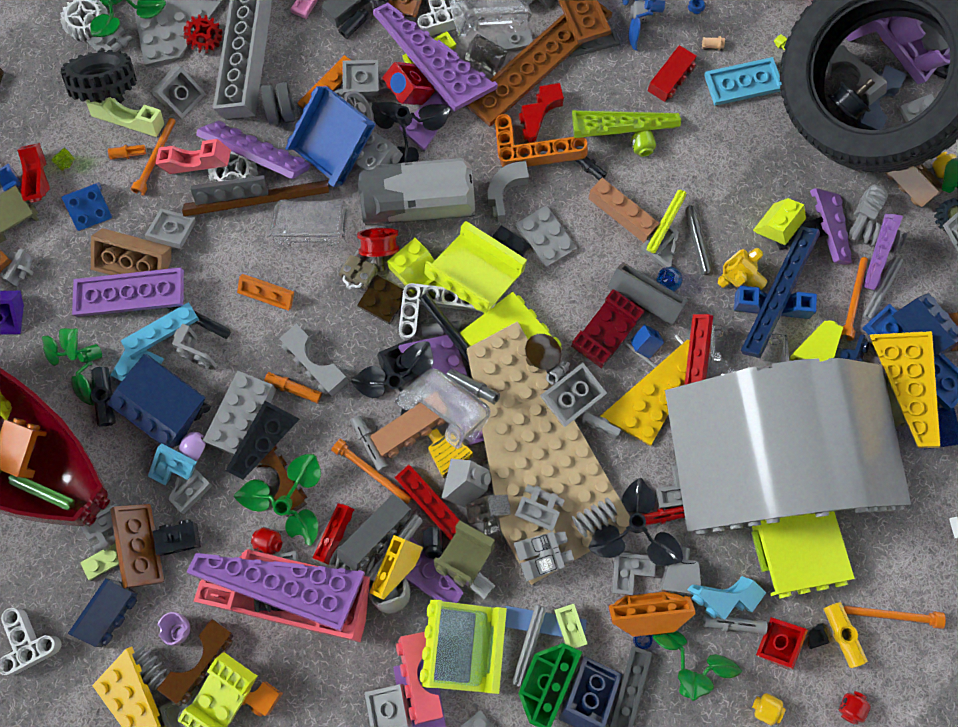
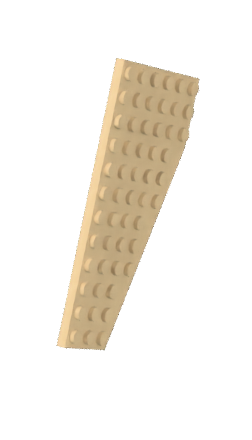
[467,322,630,585]

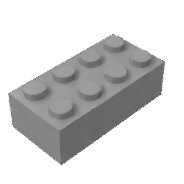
[203,370,276,456]

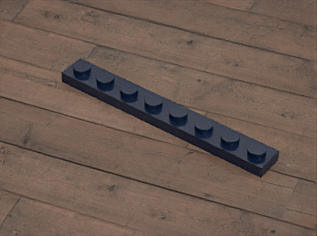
[741,226,820,358]

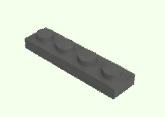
[190,175,269,205]
[609,646,652,727]

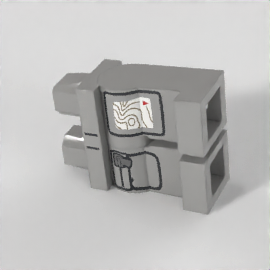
[513,532,574,581]

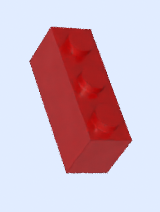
[648,45,697,102]

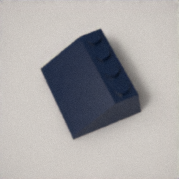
[108,353,206,448]

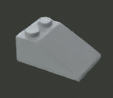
[540,363,607,427]

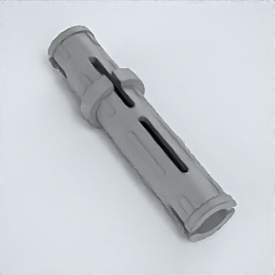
[350,415,389,471]
[703,614,767,634]

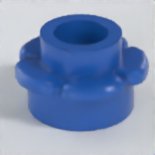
[688,0,705,14]

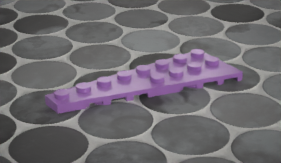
[373,3,498,112]
[187,553,365,632]

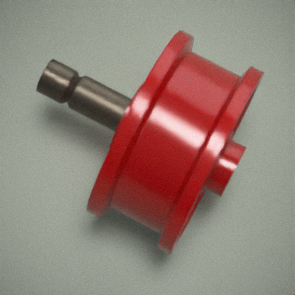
[357,228,400,272]

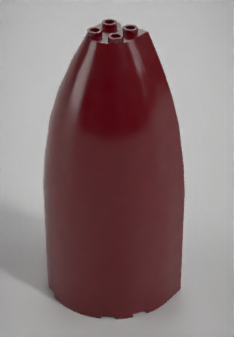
[0,368,110,527]

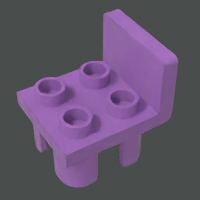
[846,17,950,84]

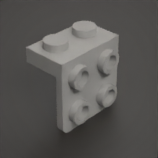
[355,131,403,170]
[172,323,217,369]

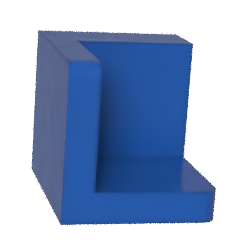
[0,164,22,192]
[631,324,664,358]

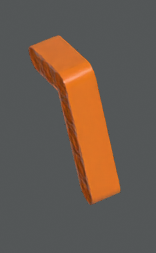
[495,114,588,167]

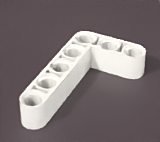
[399,283,496,340]

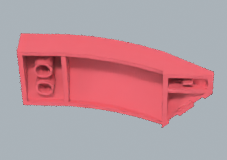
[194,549,370,642]

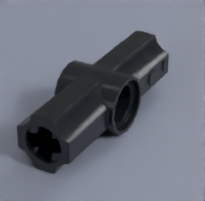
[91,366,116,427]

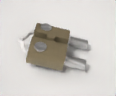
[339,247,378,289]

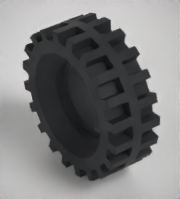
[60,50,137,102]

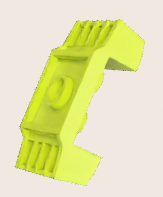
[178,652,258,727]

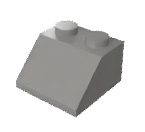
[150,67,206,118]
[442,459,491,508]

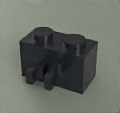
[153,520,201,556]

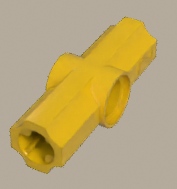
[823,602,868,668]

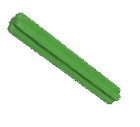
[8,475,75,511]

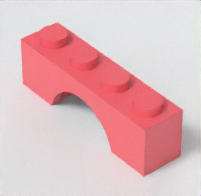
[156,139,231,174]
[396,632,443,725]

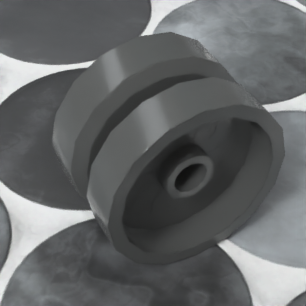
[261,81,295,126]

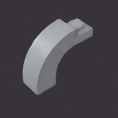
[487,161,529,222]

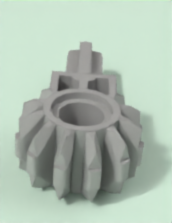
[848,184,888,243]

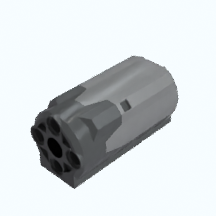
[358,158,475,225]

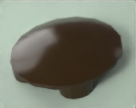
[525,334,562,370]

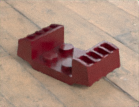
[571,289,645,369]

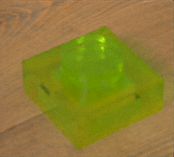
[51,148,75,171]

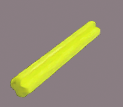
[647,189,687,254]

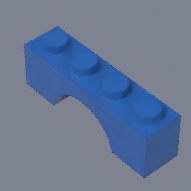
[734,286,817,319]

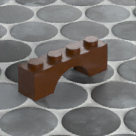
[256,446,308,517]
[157,619,234,707]

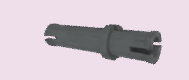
[446,368,500,405]

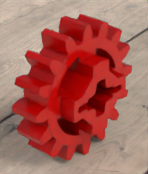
[183,14,222,53]

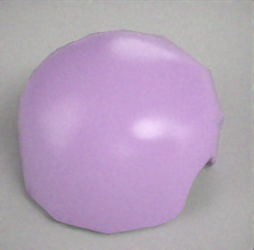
[179,432,206,461]
[158,612,190,646]

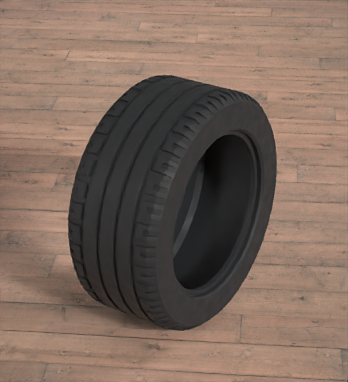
[780,0,958,173]

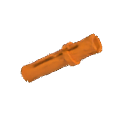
[264,372,322,404]

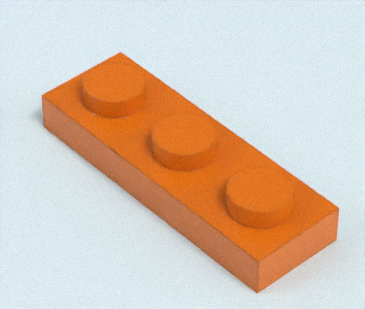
[237,274,294,311]

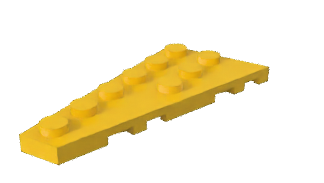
[869,331,940,448]
[600,339,690,446]
[92,646,161,727]

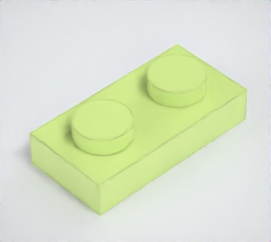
[80,543,119,581]
[554,604,587,648]

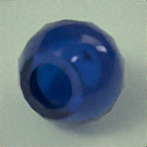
[656,266,683,292]

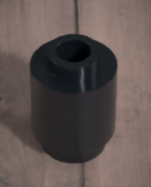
[423,527,443,559]

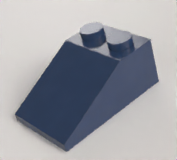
[558,656,622,727]

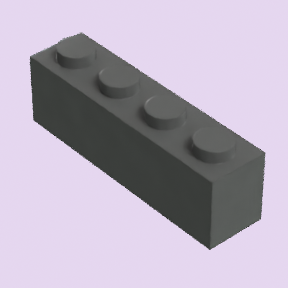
[321,0,370,28]
[608,262,688,325]
[338,494,411,571]

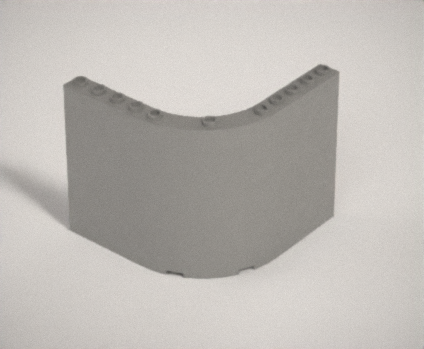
[665,358,911,534]

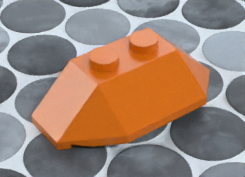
[609,592,696,637]

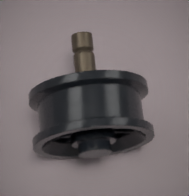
[828,78,875,124]

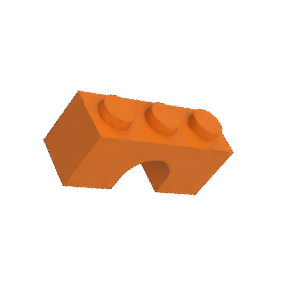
[242,682,283,717]

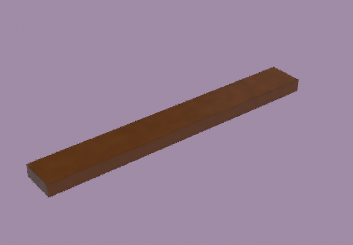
[182,180,330,217]

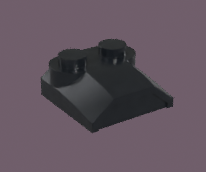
[377,338,420,383]

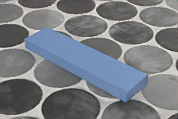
[505,606,587,637]

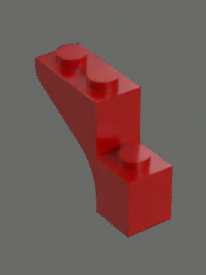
[519,83,564,143]
[17,143,50,203]

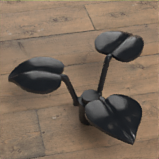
[371,102,450,163]
[351,341,434,415]
[588,478,683,566]

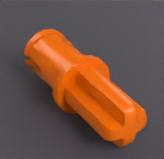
[108,145,146,160]

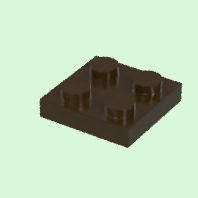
[357,275,409,325]

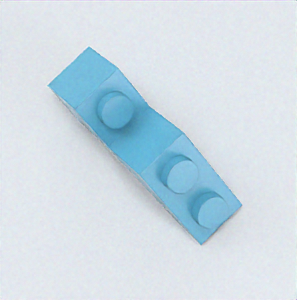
[687,576,766,620]

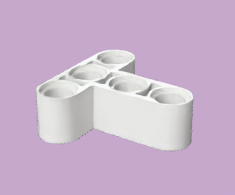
[418,0,467,36]
[0,608,62,675]

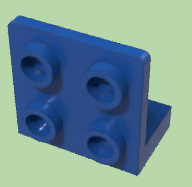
[61,182,112,231]

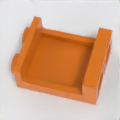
[0,418,47,478]

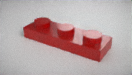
[312,503,355,565]

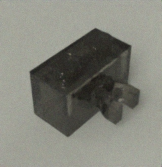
[465,33,508,75]
[466,494,511,535]

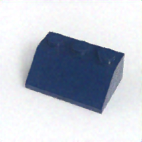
[892,293,958,358]
[68,578,138,648]

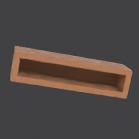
[588,178,659,243]
[370,393,452,458]

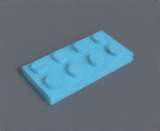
[704,57,781,106]

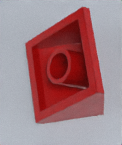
[756,617,808,669]

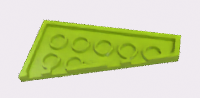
[572,110,681,138]

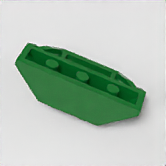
[518,643,582,727]

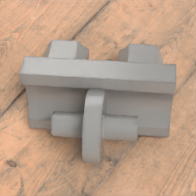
[0,249,34,287]

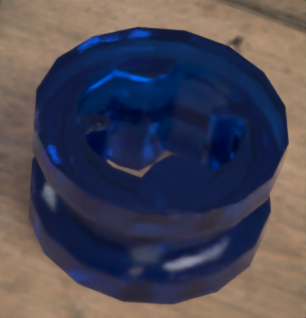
[633,635,653,649]

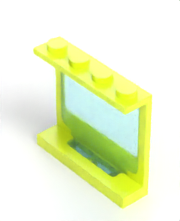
[420,600,507,694]

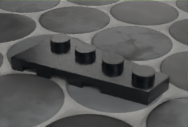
[225,401,300,480]

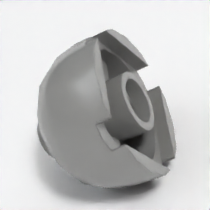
[368,578,411,614]

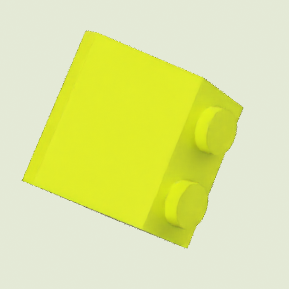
[753,198,806,245]
[387,238,435,294]

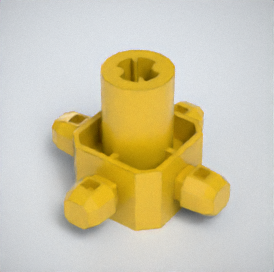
[718,248,767,290]

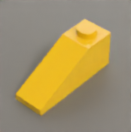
[369,535,423,600]

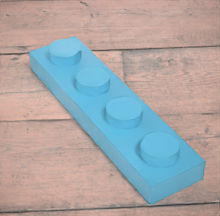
[121,302,199,358]

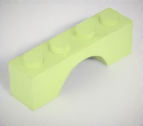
[86,97,165,137]

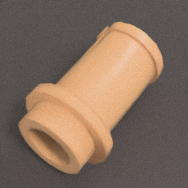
[702,36,725,50]

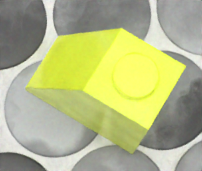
[789,320,843,362]

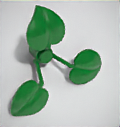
[90,0,166,37]
[42,328,102,406]
[234,454,321,546]
[652,631,742,701]

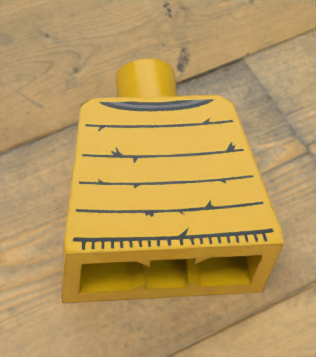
[428,428,473,478]

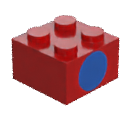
[382,62,436,105]

